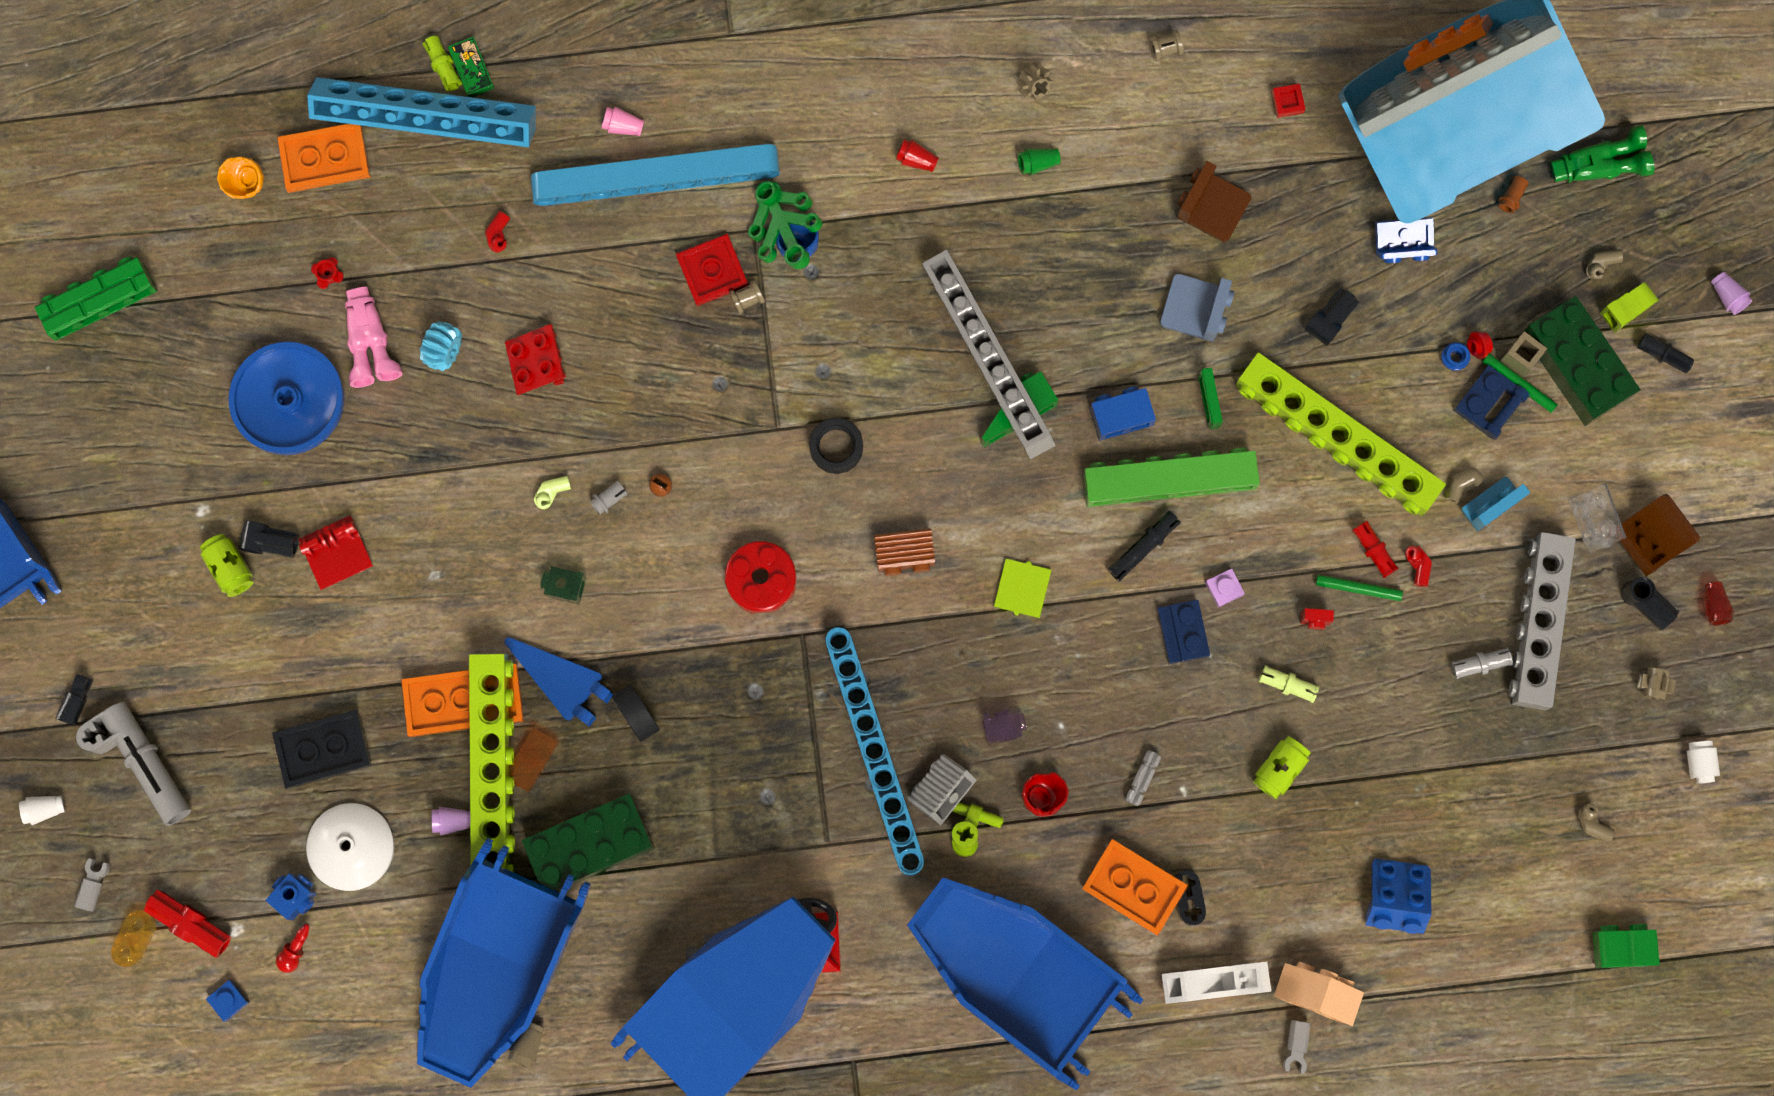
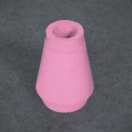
[602,106,644,136]

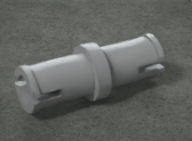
[1451,647,1513,679]

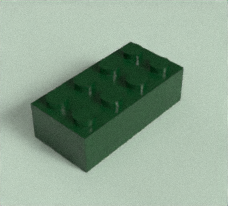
[1521,296,1641,426]
[521,793,655,892]

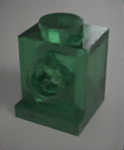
[540,566,587,605]

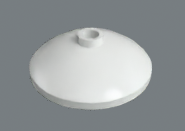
[306,803,394,891]

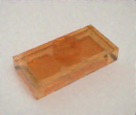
[509,728,559,793]

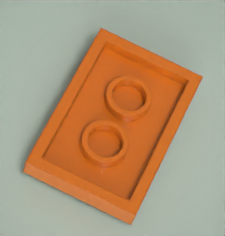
[1403,14,1493,72]
[277,124,371,193]
[1082,839,1188,936]

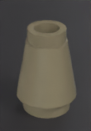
[508,1022,544,1069]

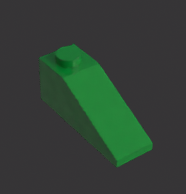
[981,371,1058,448]

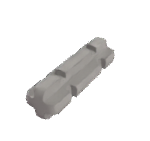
[1125,750,1161,806]

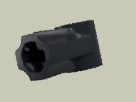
[1304,288,1359,346]
[238,520,299,558]
[1621,577,1679,631]

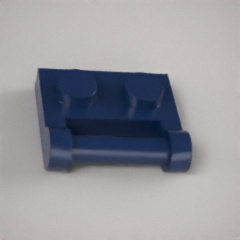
[1453,365,1530,440]

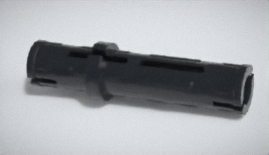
[1107,510,1181,582]

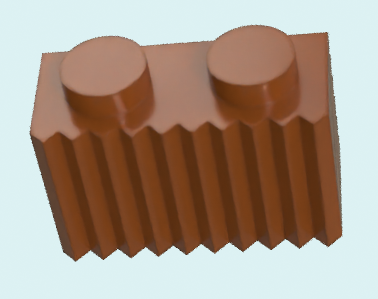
[874,529,935,576]

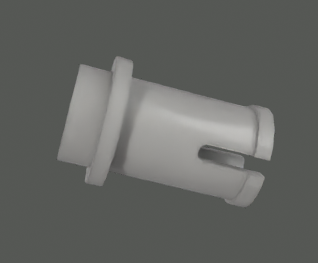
[590,481,628,515]

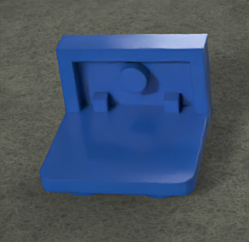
[1365,859,1432,934]

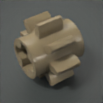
[1016,64,1053,101]
[1637,668,1676,701]

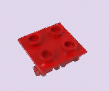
[505,324,566,395]
[298,515,373,590]

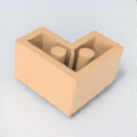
[1273,962,1364,1026]

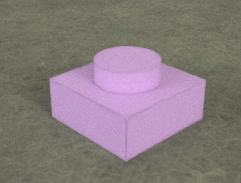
[1205,569,1245,608]

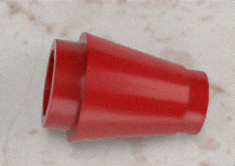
[896,139,939,172]

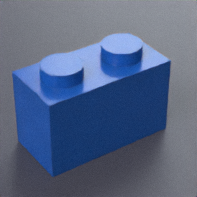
[1090,387,1156,441]

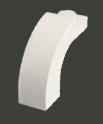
[1162,962,1271,1004]

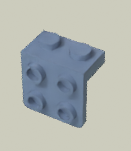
[1160,274,1235,342]

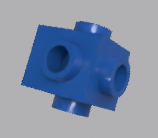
[265,873,317,921]

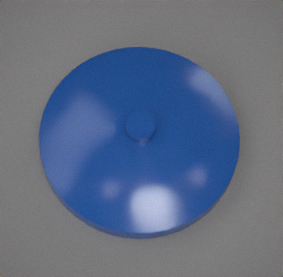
[229,342,345,455]

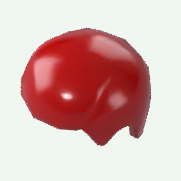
[1021,772,1069,817]

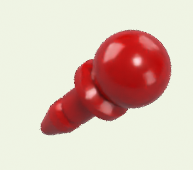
[276,924,310,973]

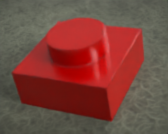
[1271,84,1306,118]
[1300,608,1334,630]

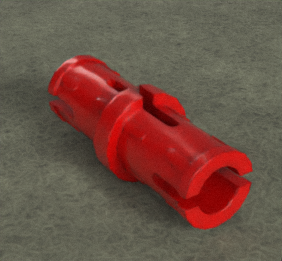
[1352,520,1399,578]

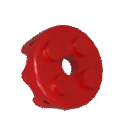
[725,541,797,614]

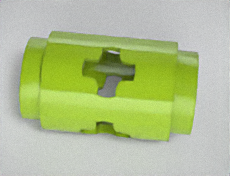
[200,534,254,597]
[1253,736,1311,800]

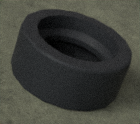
[809,417,863,474]
[612,684,660,742]

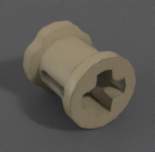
[1150,30,1183,61]
[729,280,765,314]

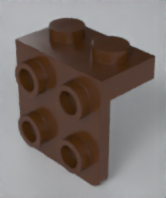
[1177,161,1251,242]
[1612,494,1700,577]

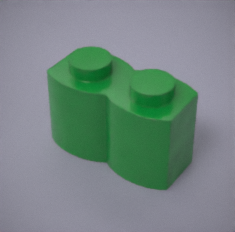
[1592,924,1660,968]

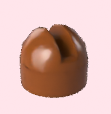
[649,473,672,497]

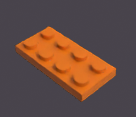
[401,664,524,737]

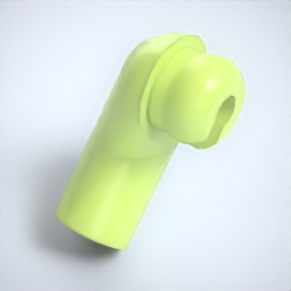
[534,476,571,510]

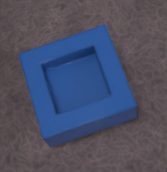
[206,980,250,1022]

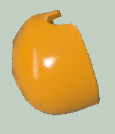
[217,157,264,199]

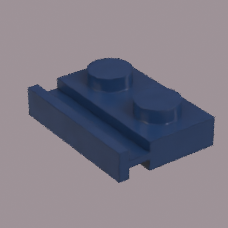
[1157,600,1210,665]

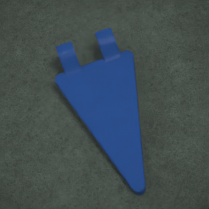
[505,637,614,727]

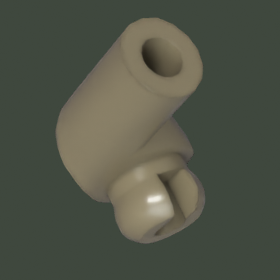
[1586,249,1623,280]
[1445,468,1483,503]

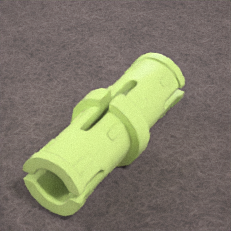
[1259,665,1320,703]

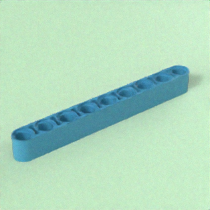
[530,144,780,206]
[826,627,924,876]

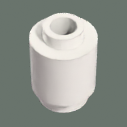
[1687,741,1720,784]

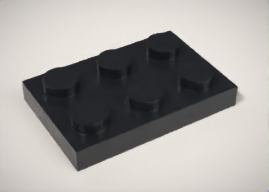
[272,710,372,789]

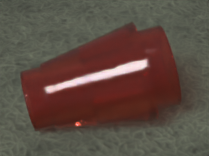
[1705,581,1735,626]

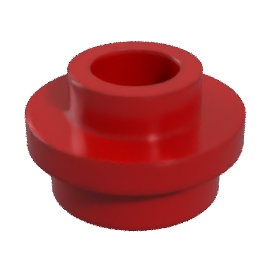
[1467,331,1493,359]

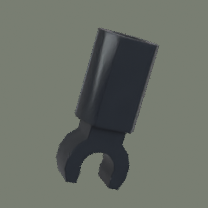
[55,674,93,726]

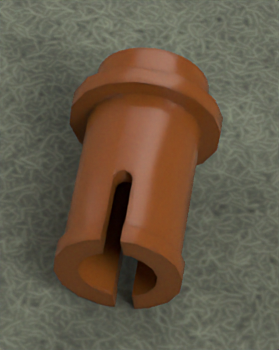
[1498,175,1529,213]

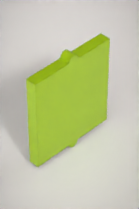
[994,559,1051,619]

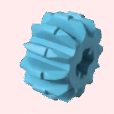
[419,321,462,371]

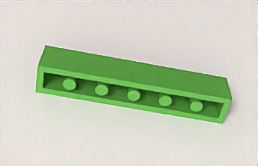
[1083,448,1260,507]

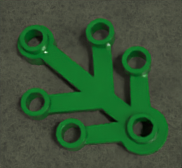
[748,181,823,269]

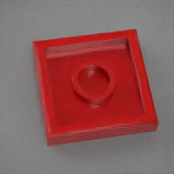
[676,233,748,306]

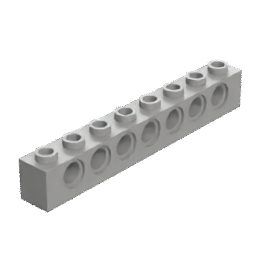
[922,250,1055,460]

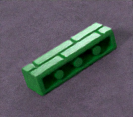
[35,257,157,341]

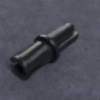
[1637,333,1694,373]

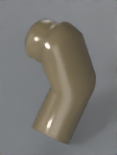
[1578,803,1615,843]

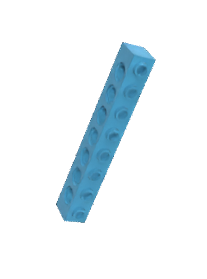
[307,77,536,147]

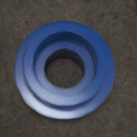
[1441,342,1470,371]

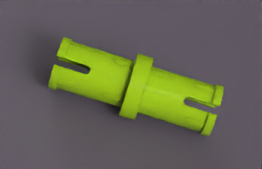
[422,36,462,92]

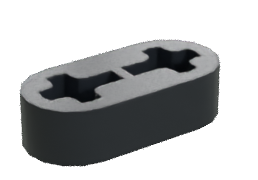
[1175,870,1206,926]

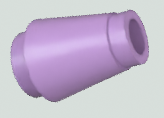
[1711,272,1752,315]
[432,807,470,835]

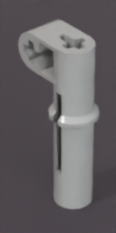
[76,702,191,826]

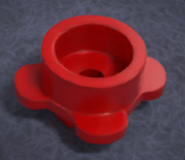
[311,257,344,289]

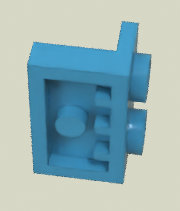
[1461,477,1530,532]

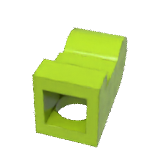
[1600,282,1659,333]

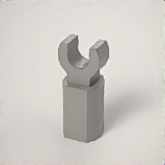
[74,858,110,912]
[1283,1020,1311,1074]

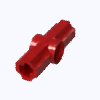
[143,889,232,958]

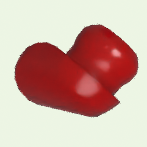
[485,211,510,253]
[1405,545,1432,587]

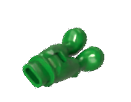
[1549,124,1655,183]

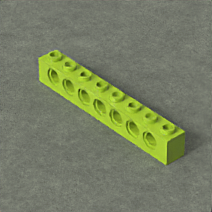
[1235,352,1446,516]
[469,654,515,873]

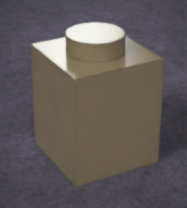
[1500,331,1547,378]

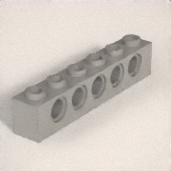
[1509,532,1576,711]

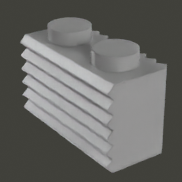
[908,754,977,826]

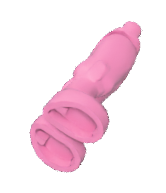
[345,287,403,388]

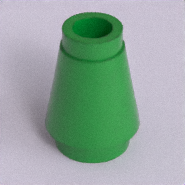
[1017,148,1061,176]

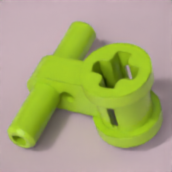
[952,802,1004,857]

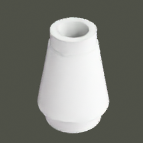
[19,795,65,825]

